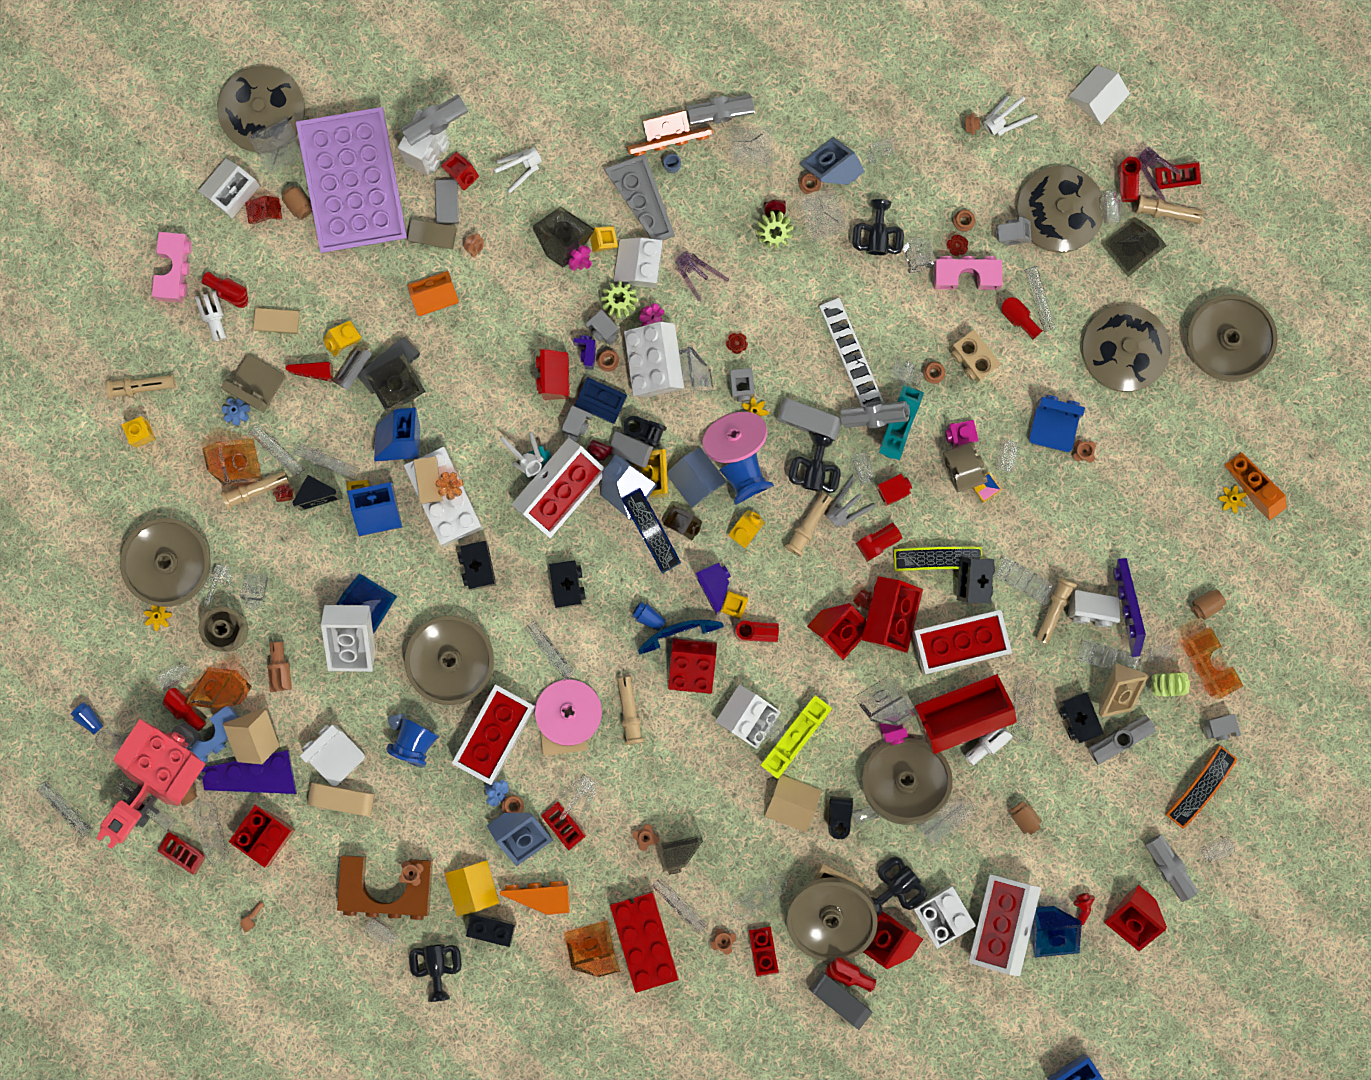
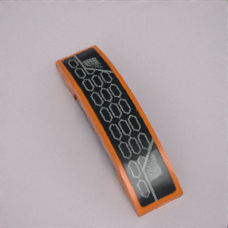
[1165,745,1237,829]

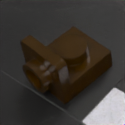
[663,505,702,541]

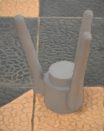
[826,475,875,528]

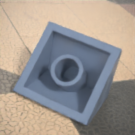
[667,447,727,508]

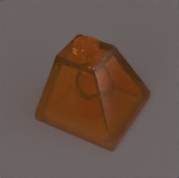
[202,439,262,486]
[184,667,252,709]
[564,921,620,977]

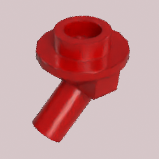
[1073,893,1095,925]

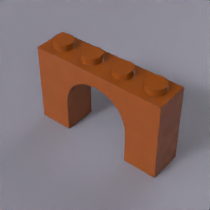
[337,855,433,920]

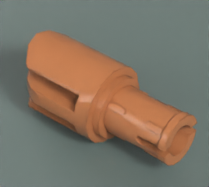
[267,642,292,693]

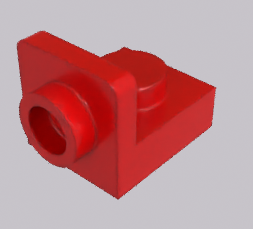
[441,152,479,190]

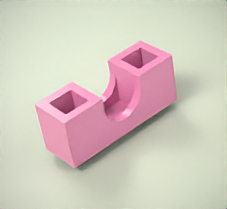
[152,232,192,303]
[934,256,1002,290]

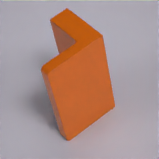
[407,271,459,316]

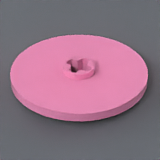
[703,412,767,463]
[535,680,602,746]

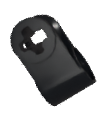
[623,416,667,449]
[829,796,853,840]

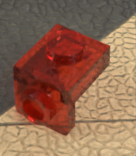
[245,195,282,224]

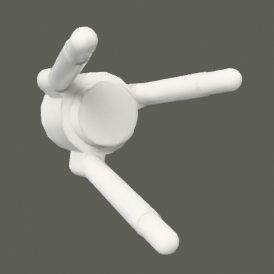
[983,95,1038,136]
[494,147,542,193]
[501,432,543,477]

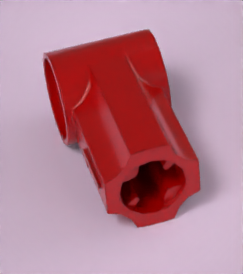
[1118,156,1141,202]
[855,522,903,562]
[734,620,779,643]

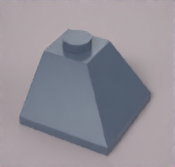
[800,137,865,185]
[601,454,657,520]
[487,813,553,866]

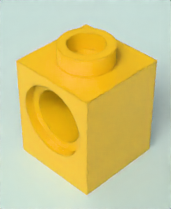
[121,416,156,448]

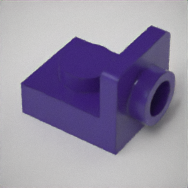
[573,335,597,370]

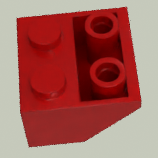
[536,349,570,400]
[229,805,295,868]

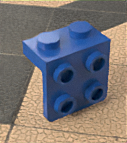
[1029,395,1085,452]

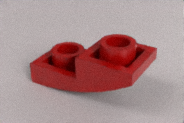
[749,926,779,977]

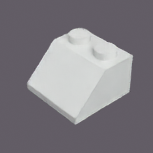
[614,238,663,288]

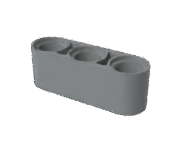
[776,398,842,441]

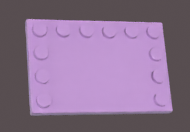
[296,107,407,253]

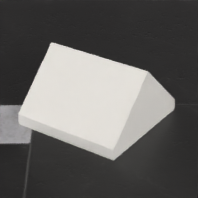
[1069,65,1130,126]

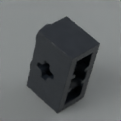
[457,541,496,591]
[957,556,995,603]
[549,560,586,609]
[1058,692,1104,743]
[466,912,517,947]

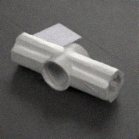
[400,94,468,146]
[687,94,754,126]
[840,401,910,428]
[1088,715,1156,765]
[1144,834,1198,902]

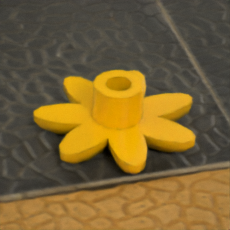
[742,397,769,418]
[1218,485,1247,514]
[143,605,172,631]

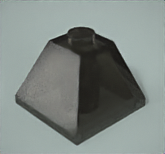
[533,207,594,267]
[1101,217,1167,277]
[365,353,426,414]
[658,835,703,875]

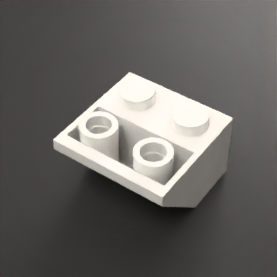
[198,158,260,219]
[1067,590,1120,628]
[715,684,781,749]
[914,885,976,949]

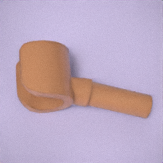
[240,902,264,932]

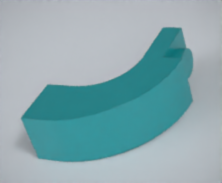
[879,385,924,461]

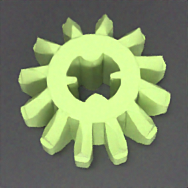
[756,211,793,249]
[601,281,638,319]
[1151,672,1190,697]

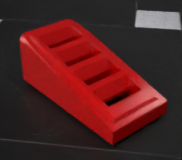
[1155,161,1202,190]
[286,361,334,382]
[541,802,586,851]
[158,832,208,875]

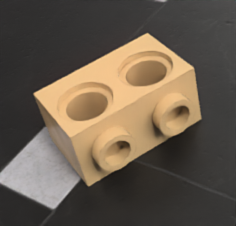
[951,330,1001,383]

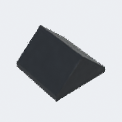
[292,475,343,511]

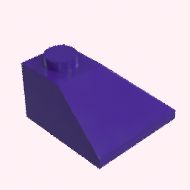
[695,563,731,615]

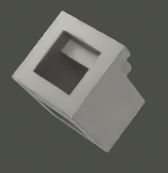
[996,217,1031,246]
[585,310,620,345]
[730,368,755,402]
[561,406,593,442]
[1203,714,1241,741]

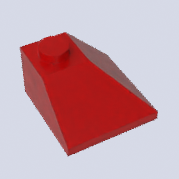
[807,603,866,660]
[1104,885,1167,951]
[863,911,923,969]

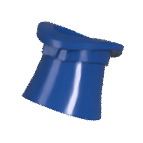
[719,453,774,505]
[386,718,439,768]

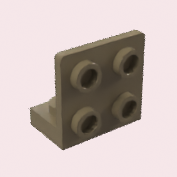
[221,354,285,413]

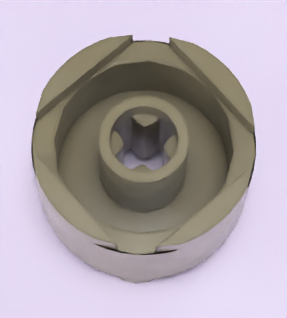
[943,441,988,493]
[198,606,248,652]

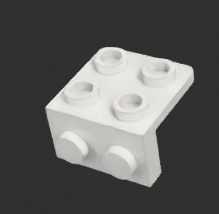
[300,725,365,786]

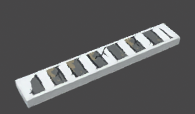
[819,297,884,406]

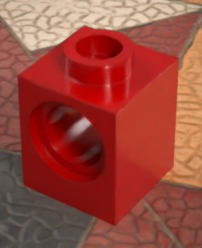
[876,473,912,507]

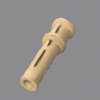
[1135,195,1204,224]
[106,374,176,400]
[221,471,289,510]
[784,492,833,557]
[1035,577,1078,644]
[617,676,645,745]

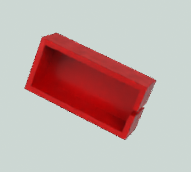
[915,674,1017,755]
[610,891,679,993]

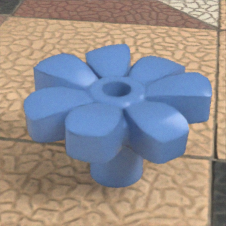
[222,398,250,426]
[485,780,509,807]

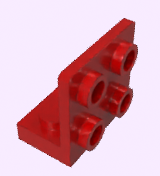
[668,638,717,694]

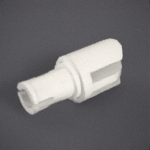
[195,291,227,342]
[964,728,1013,766]

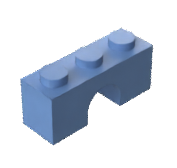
[190,705,240,763]

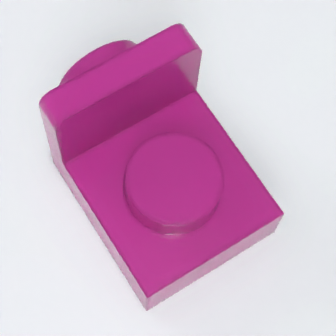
[945,420,979,448]

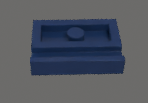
[574,377,628,425]

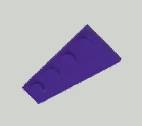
[1113,558,1146,657]
[202,750,297,794]

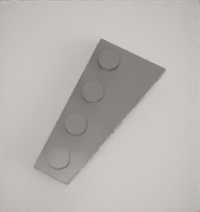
[604,154,675,241]

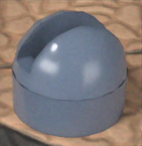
[663,154,681,173]
[387,713,406,730]

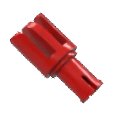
[202,272,249,308]
[1001,297,1043,340]
[162,688,207,731]
[825,956,876,992]

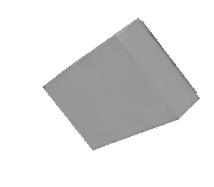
[435,179,459,224]
[334,346,372,390]
[610,431,653,467]

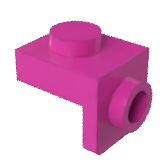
[879,716,908,746]

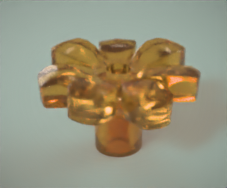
[436,472,464,500]

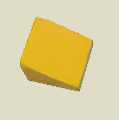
[588,226,618,253]

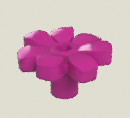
[568,245,592,271]
[639,303,664,327]

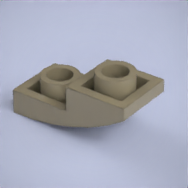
[407,219,457,249]

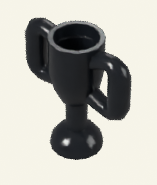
[852,199,904,256]
[788,435,841,493]
[871,856,927,916]
[409,944,462,1002]

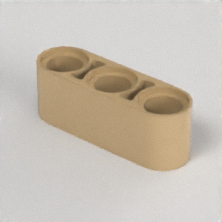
[307,782,375,817]

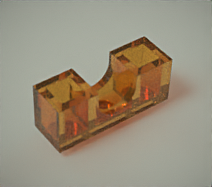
[1183,627,1243,699]

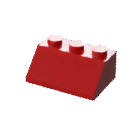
[862,576,923,653]

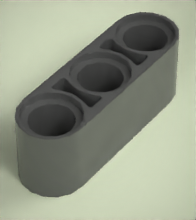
[357,336,420,394]
[808,971,873,1030]

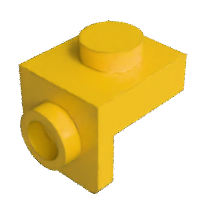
[323,320,362,357]
[728,510,765,548]

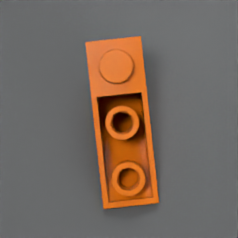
[1225,452,1287,521]
[500,881,570,915]

